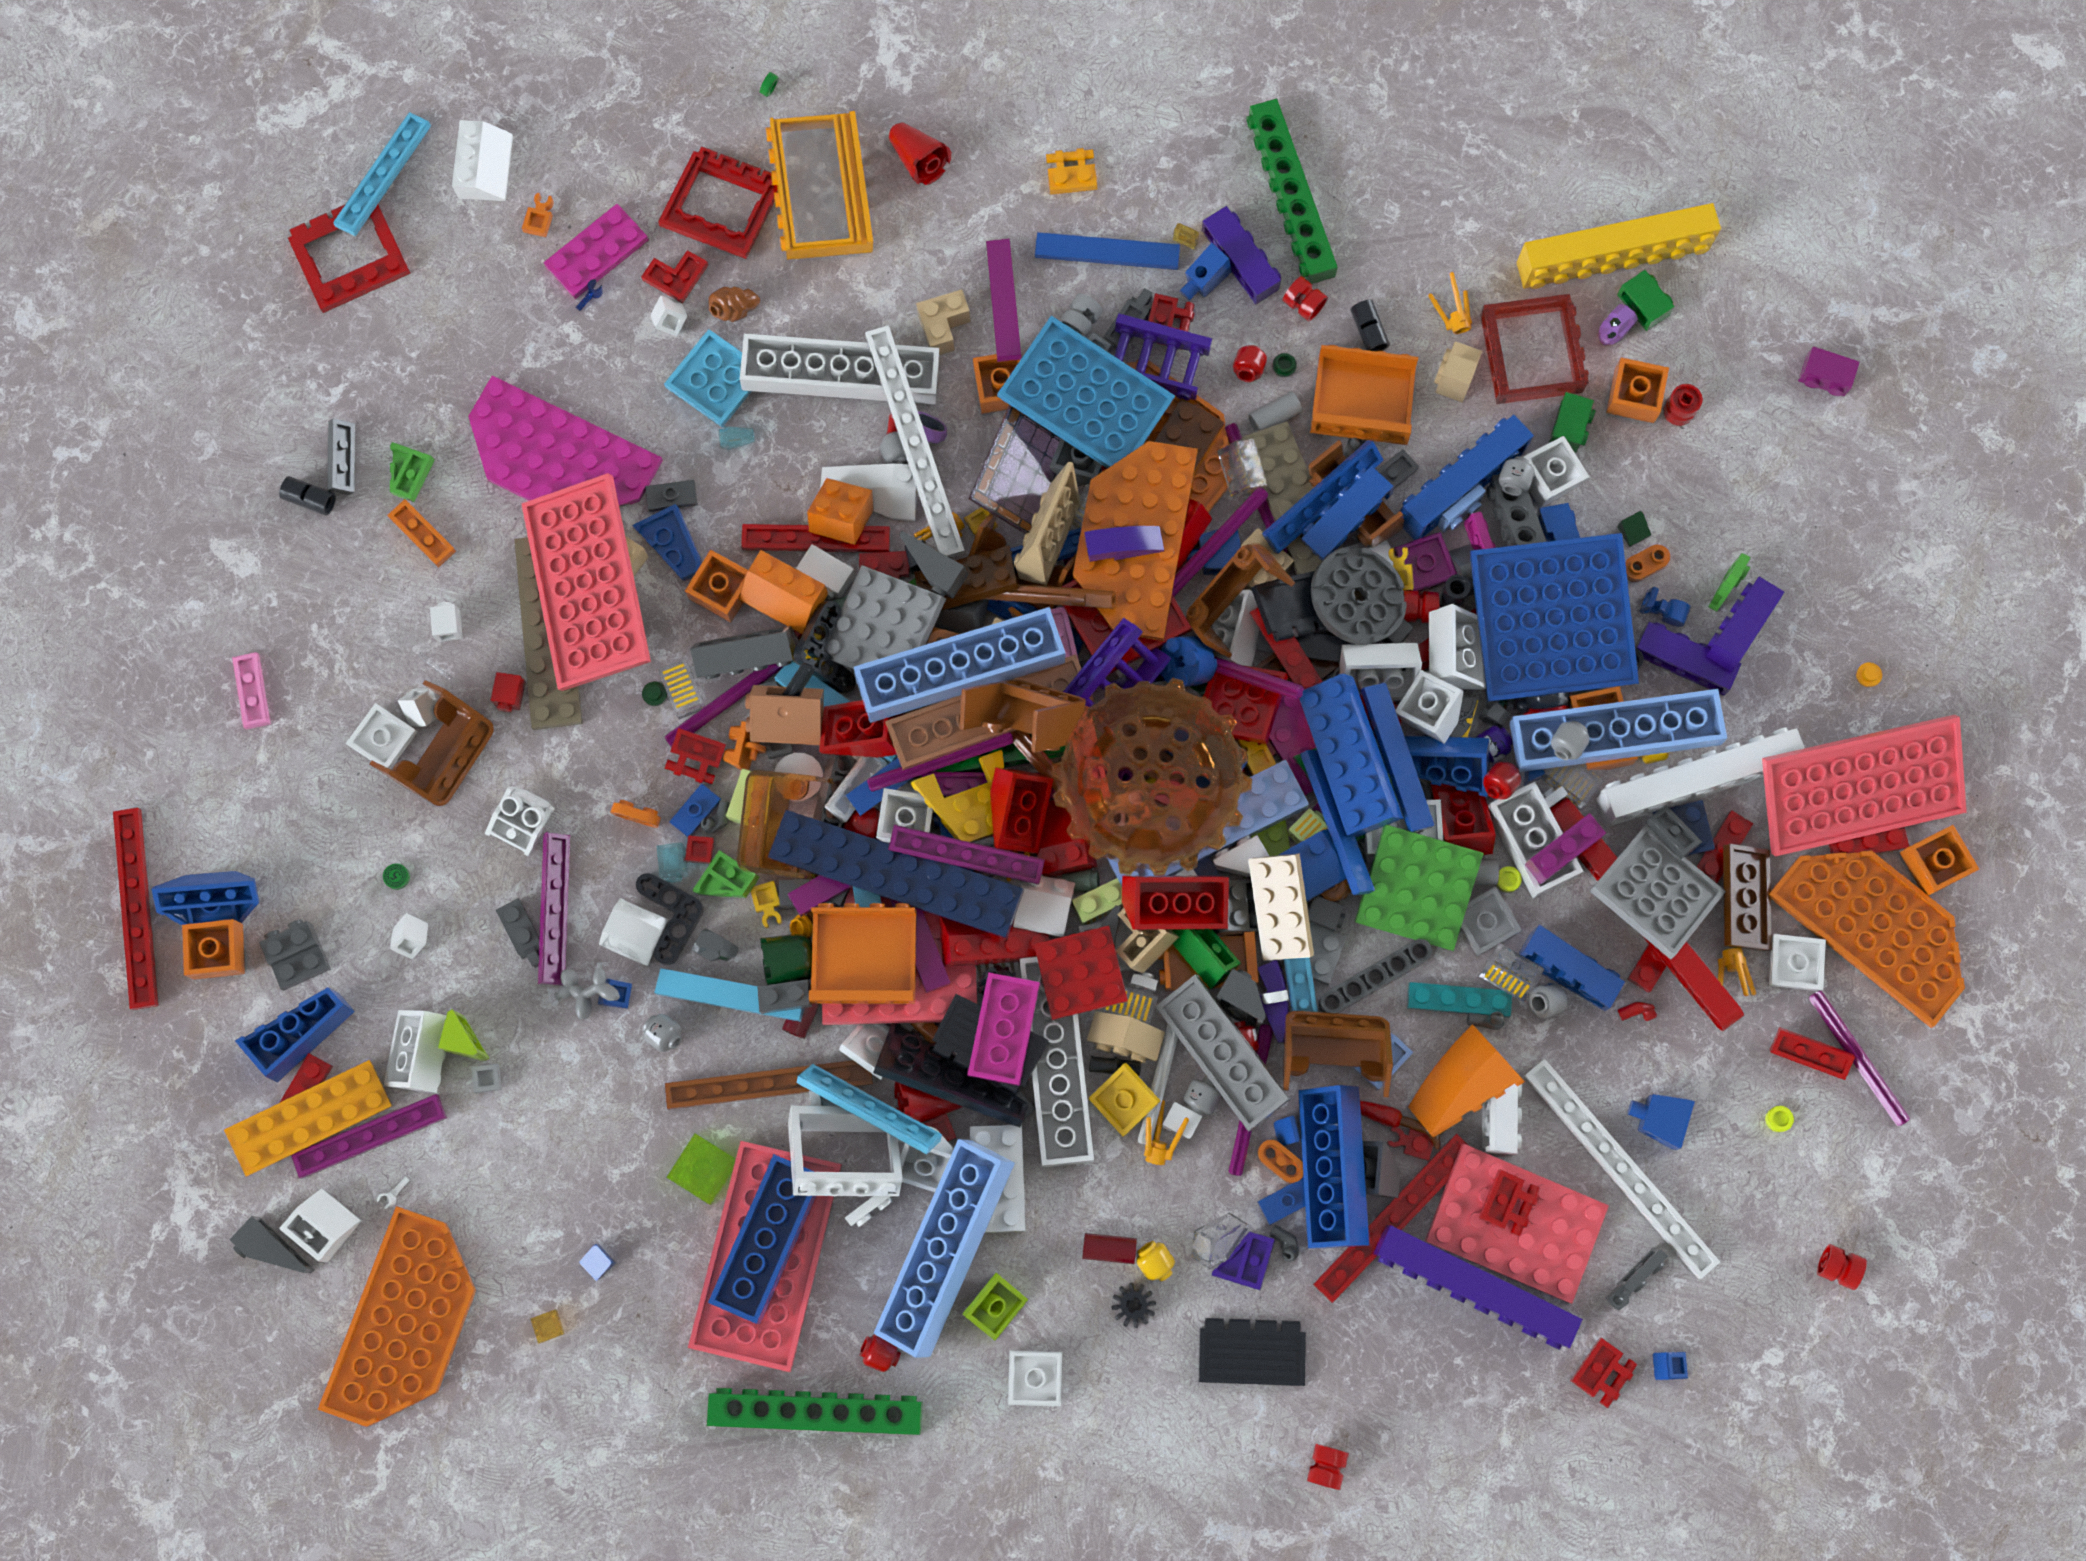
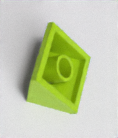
[438,1009,490,1061]
[963,1273,1028,1341]

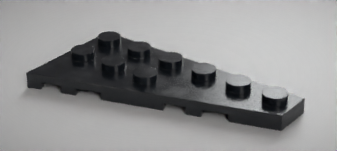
[873,1023,1028,1128]

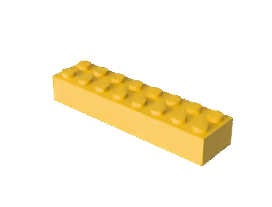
[1516,203,1721,289]

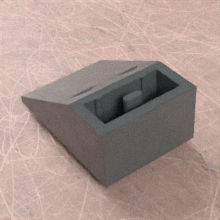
[1213,880,1259,936]

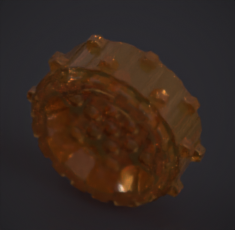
[1052,678,1252,876]

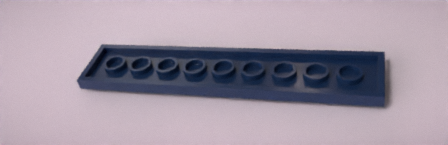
[768,810,1024,939]

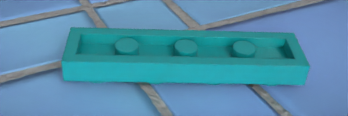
[1407,982,1512,1018]

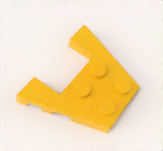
[911,750,1004,842]

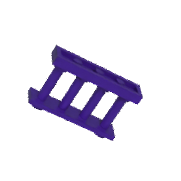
[1114,313,1212,401]
[1063,618,1172,737]

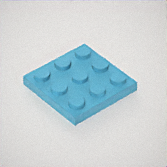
[664,329,752,428]

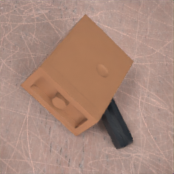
[745,663,824,745]

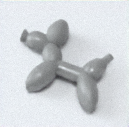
[554,962,620,1020]

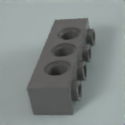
[1486,474,1546,546]

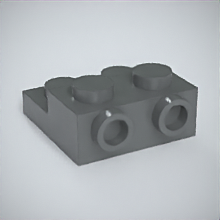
[259,919,331,991]

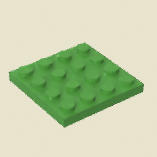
[1354,825,1484,951]

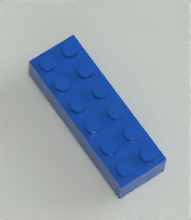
[1400,414,1534,540]
[1299,673,1403,837]
[1298,1085,1369,1248]
[708,1154,816,1324]

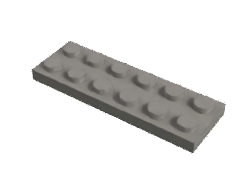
[1156,975,1291,1131]

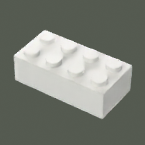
[1488,782,1584,899]
[970,1125,1026,1234]

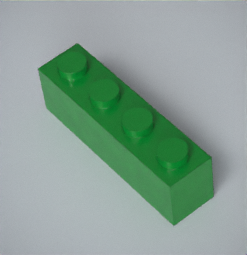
[1172,929,1241,989]

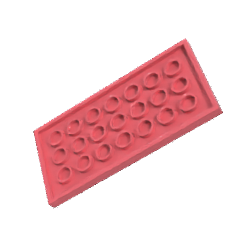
[522,473,651,691]
[1762,715,1967,857]
[688,1141,842,1372]

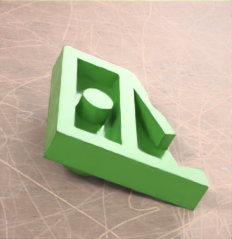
[390,442,435,502]
[1708,553,1751,612]
[692,850,760,898]

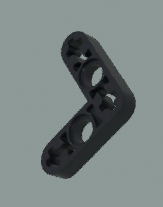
[794,601,856,693]
[636,873,704,965]

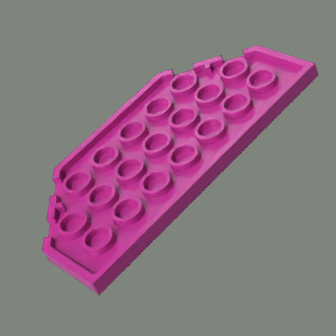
[468,376,663,506]

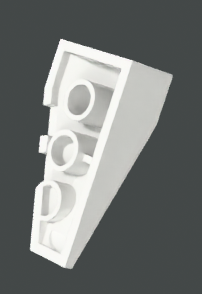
[820,464,918,521]

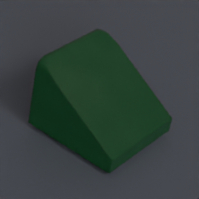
[1617,511,1651,547]

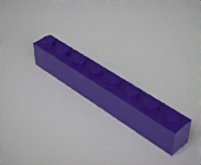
[1373,1225,1583,1350]

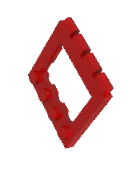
[658,146,778,259]
[288,204,411,313]

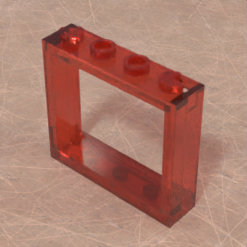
[1480,294,1589,404]

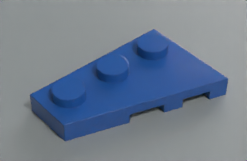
[632,504,702,581]

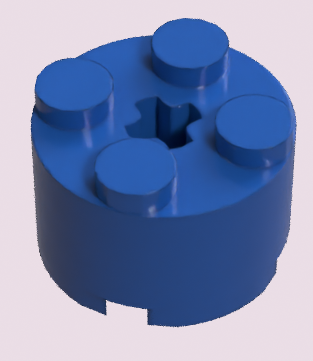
[1160,636,1217,688]

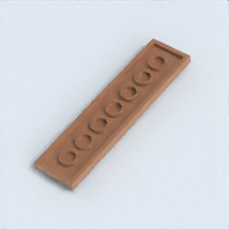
[885,654,1094,770]

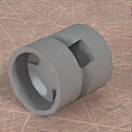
[1059,293,1103,338]

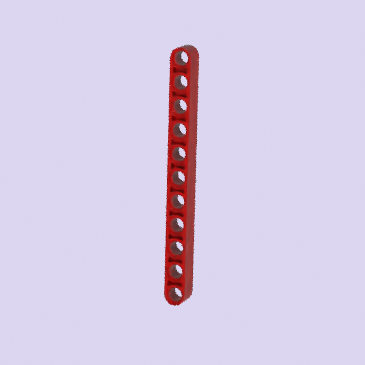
[1550,797,1744,1031]

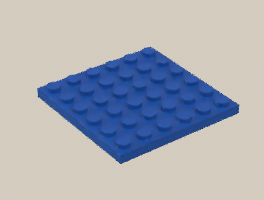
[1470,533,1639,701]

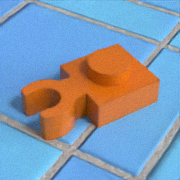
[522,193,554,237]

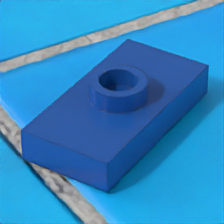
[669,783,722,837]
[1257,1177,1305,1225]

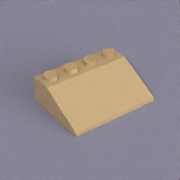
[1014,462,1081,586]

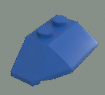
[1279,829,1347,902]
[151,871,259,925]

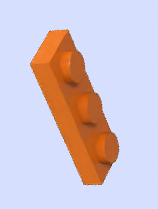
[387,499,456,568]

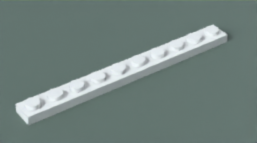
[865,325,964,558]
[1524,1059,1720,1279]

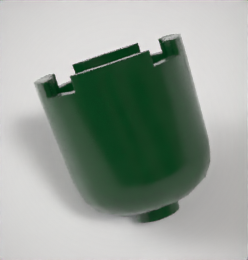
[760,934,812,985]

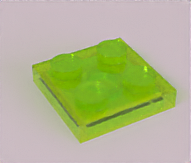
[666,1133,736,1205]

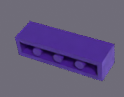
[1201,206,1281,305]
[1706,576,1785,672]
[1635,622,1742,696]

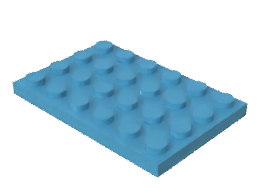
[997,316,1175,468]

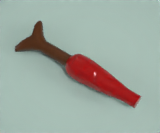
[1360,1100,1446,1150]

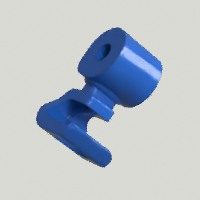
[1639,587,1691,627]

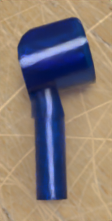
[575,279,603,311]

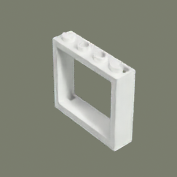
[788,1105,902,1197]

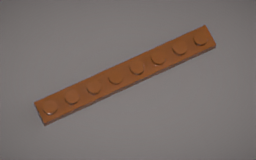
[665,1060,873,1110]

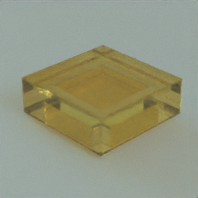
[1173,223,1199,250]
[530,1309,565,1344]

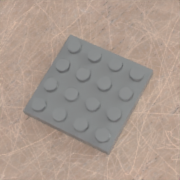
[823,565,946,670]
[1590,825,1726,959]

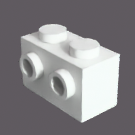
[796,545,856,599]

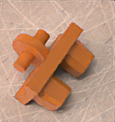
[723,721,766,771]

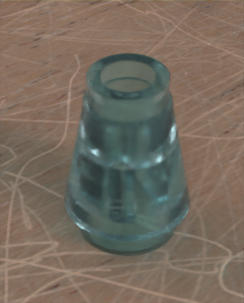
[718,426,755,450]

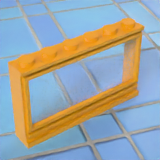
[765,111,873,260]

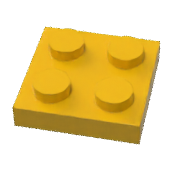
[1088,1063,1161,1137]

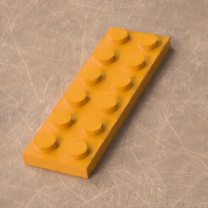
[224,1060,392,1177]

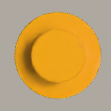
[1856,662,1882,687]
[790,915,813,938]

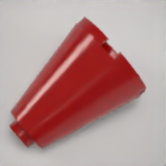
[889,122,952,185]
[894,1081,963,1123]

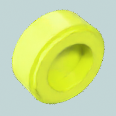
[1496,866,1522,893]
[1765,1106,1794,1133]

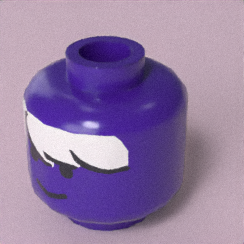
[1476,726,1513,763]

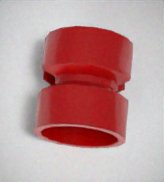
[1282,276,1328,322]
[1663,384,1703,426]
[1403,590,1439,624]
[1817,1244,1867,1290]
[1307,1444,1349,1490]

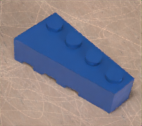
[1301,466,1393,561]
[1384,736,1490,797]
[1515,924,1625,1011]
[235,987,355,1083]

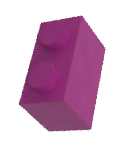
[1798,346,1860,397]

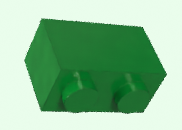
[1617,270,1675,331]
[1548,392,1596,453]

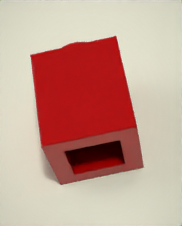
[490,672,526,712]

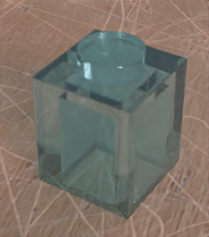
[657,842,688,883]

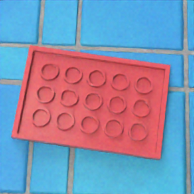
[1424,1144,1609,1304]

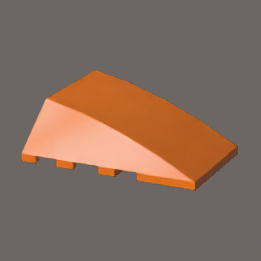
[1408,1024,1525,1138]

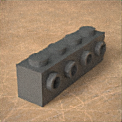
[690,626,796,679]

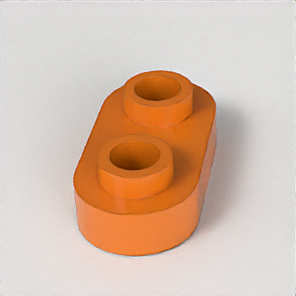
[1625,544,1670,582]
[610,800,661,828]
[1257,1140,1303,1183]

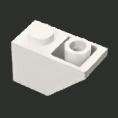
[1213,835,1269,878]

